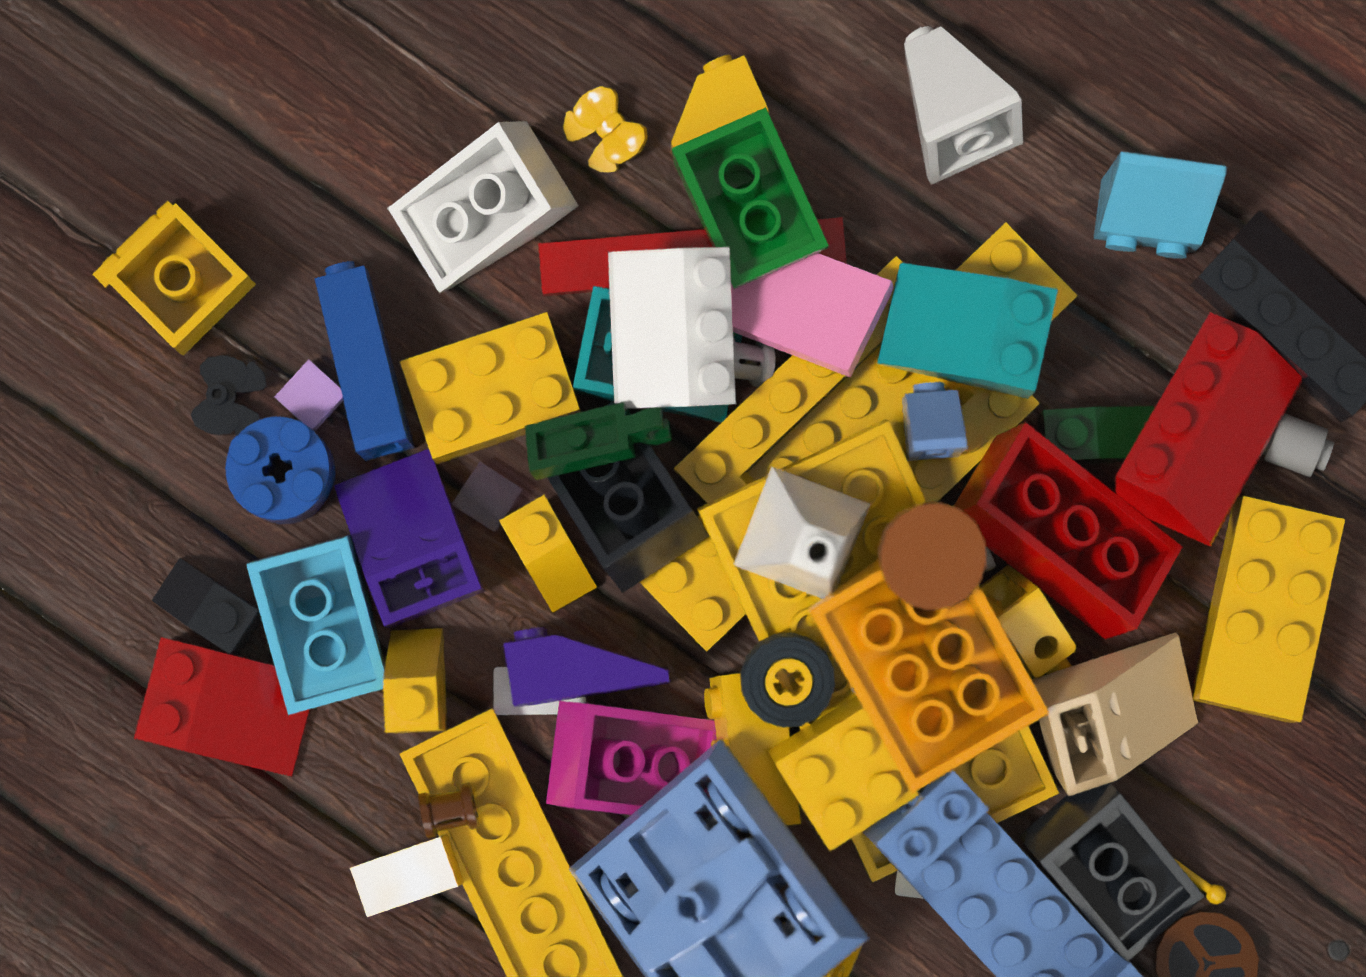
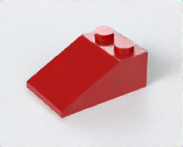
[134,637,310,777]

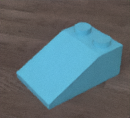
[1094,152,1226,259]
[246,534,385,715]

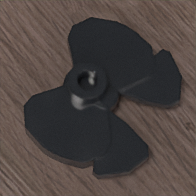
[191,355,267,436]

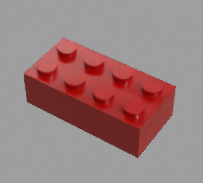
[954,422,1182,639]

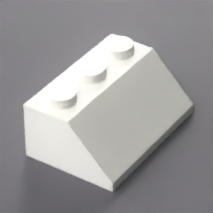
[608,247,736,408]

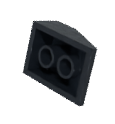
[1018,783,1205,961]

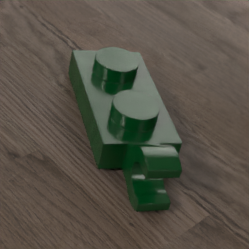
[525,402,672,480]

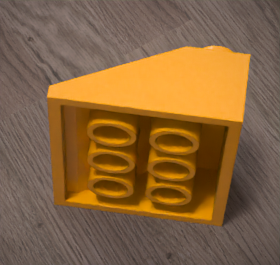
[808,559,1049,793]

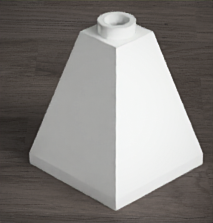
[904,26,1023,185]
[734,466,870,599]

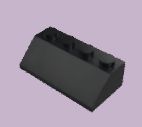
[1190,210,1366,422]

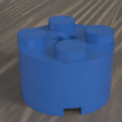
[225,417,336,524]

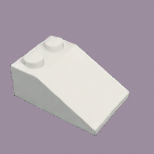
[388,121,579,293]

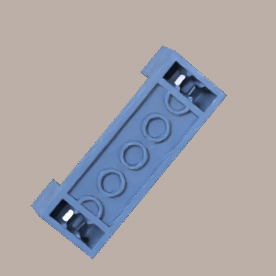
[863,770,1143,977]

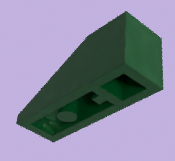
[1037,406,1156,465]

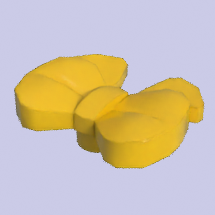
[563,86,648,172]

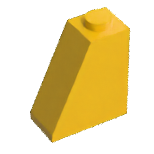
[383,628,448,733]

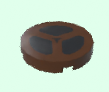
[1153,911,1259,977]

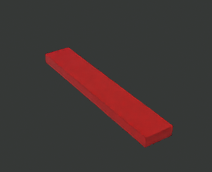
[538,217,847,296]

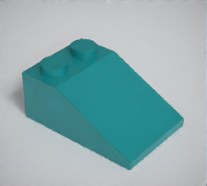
[877,263,1058,399]

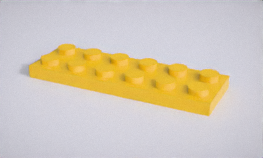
[400,708,624,977]

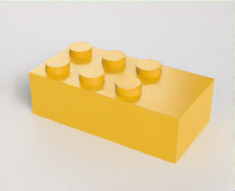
[1191,496,1345,723]

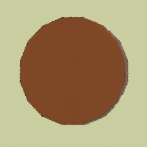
[878,501,986,610]

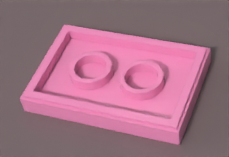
[731,253,894,378]

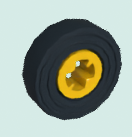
[740,633,835,728]

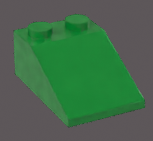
[671,107,829,289]

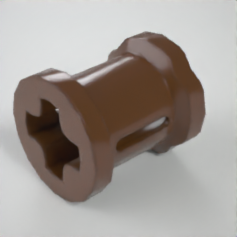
[418,783,479,839]

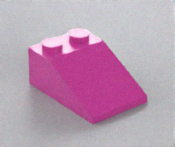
[546,701,717,815]

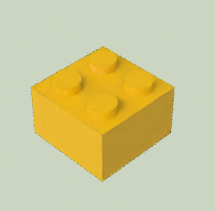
[102,203,256,356]
[768,696,919,851]

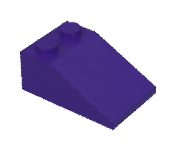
[503,627,670,708]

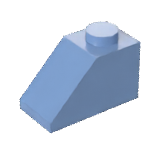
[902,382,967,461]

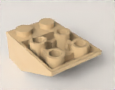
[1031,632,1198,796]

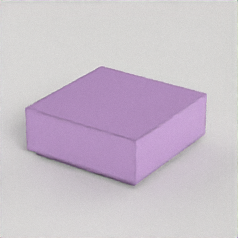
[274,360,343,432]

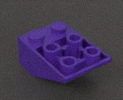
[334,449,485,629]

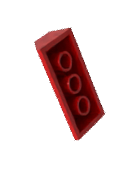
[1116,312,1302,546]

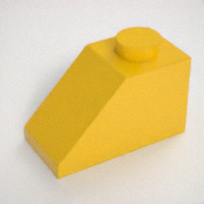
[671,55,769,152]
[499,495,597,613]

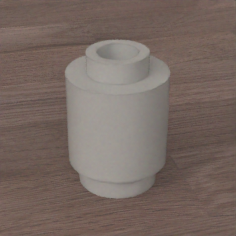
[1262,413,1334,477]

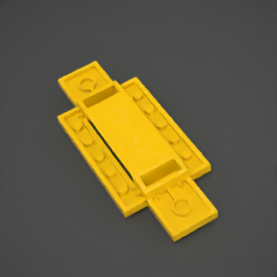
[639,222,1078,652]

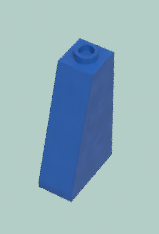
[314,261,415,461]

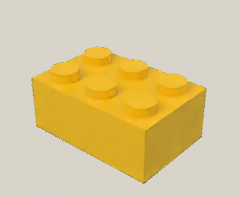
[400,312,581,464]

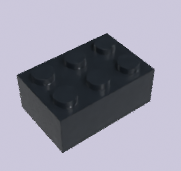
[547,401,709,593]

